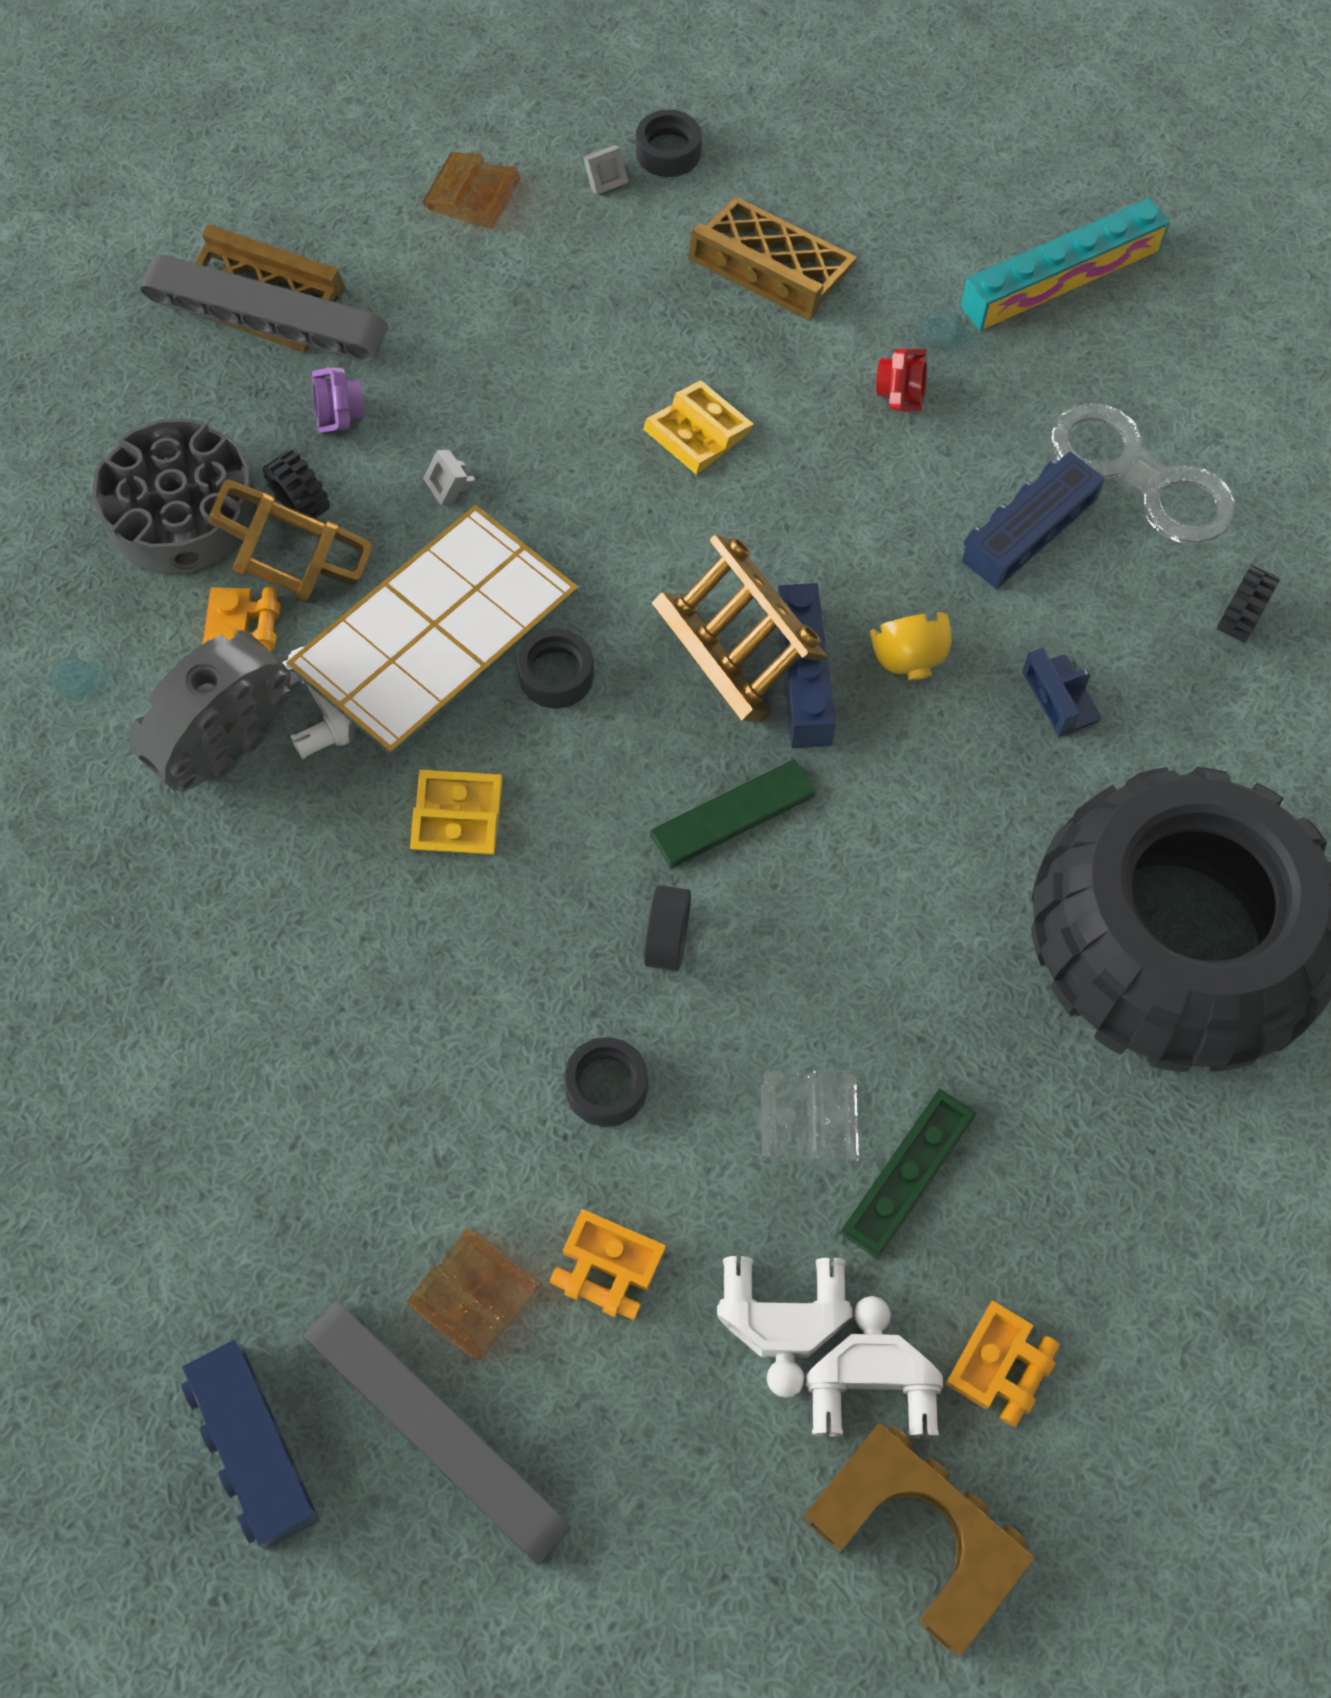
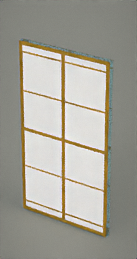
[286,505,579,756]

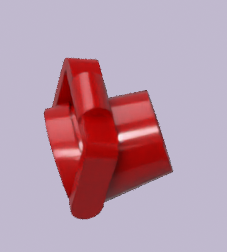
[876,348,928,412]

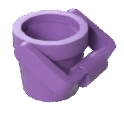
[312,367,364,434]

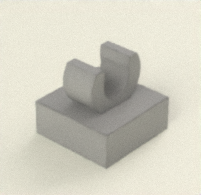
[583,145,629,194]
[423,450,475,506]

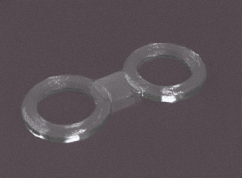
[1051,403,1235,544]

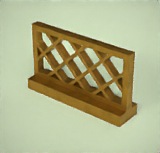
[688,197,857,321]
[195,224,346,353]

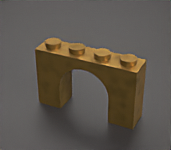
[802,1423,1035,1657]

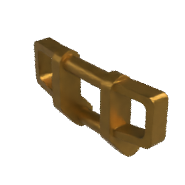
[209,480,372,602]

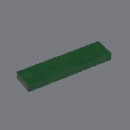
[650,759,816,869]
[840,1088,977,1260]

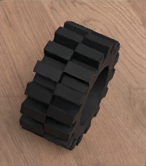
[262,449,330,519]
[1217,564,1281,643]

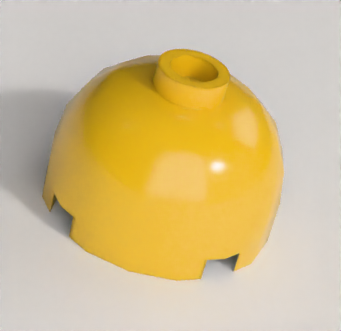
[870,612,952,681]

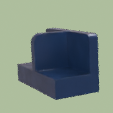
[1022,648,1101,737]

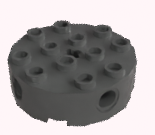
[92,419,257,574]
[129,631,293,792]

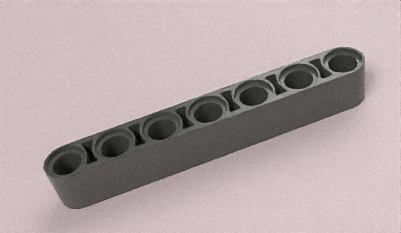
[140,254,388,362]
[302,1301,572,1566]

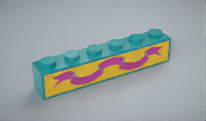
[961,197,1170,331]

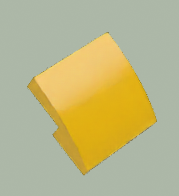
[643,380,754,474]
[410,769,503,855]

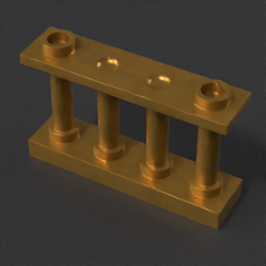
[652,535,827,723]

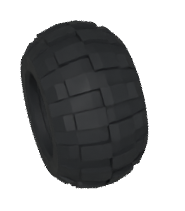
[1031,767,1331,1072]

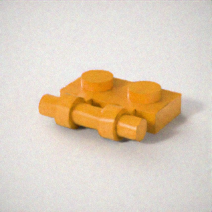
[202,587,281,652]
[549,1209,666,1321]
[945,1300,1060,1428]

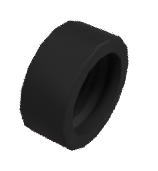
[636,109,702,177]
[517,628,594,709]
[644,885,691,971]
[564,1037,648,1127]

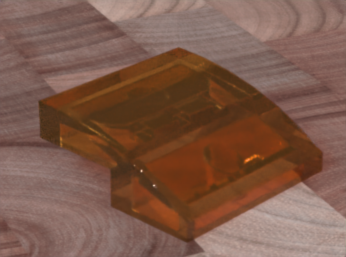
[423,152,520,228]
[406,1227,542,1362]

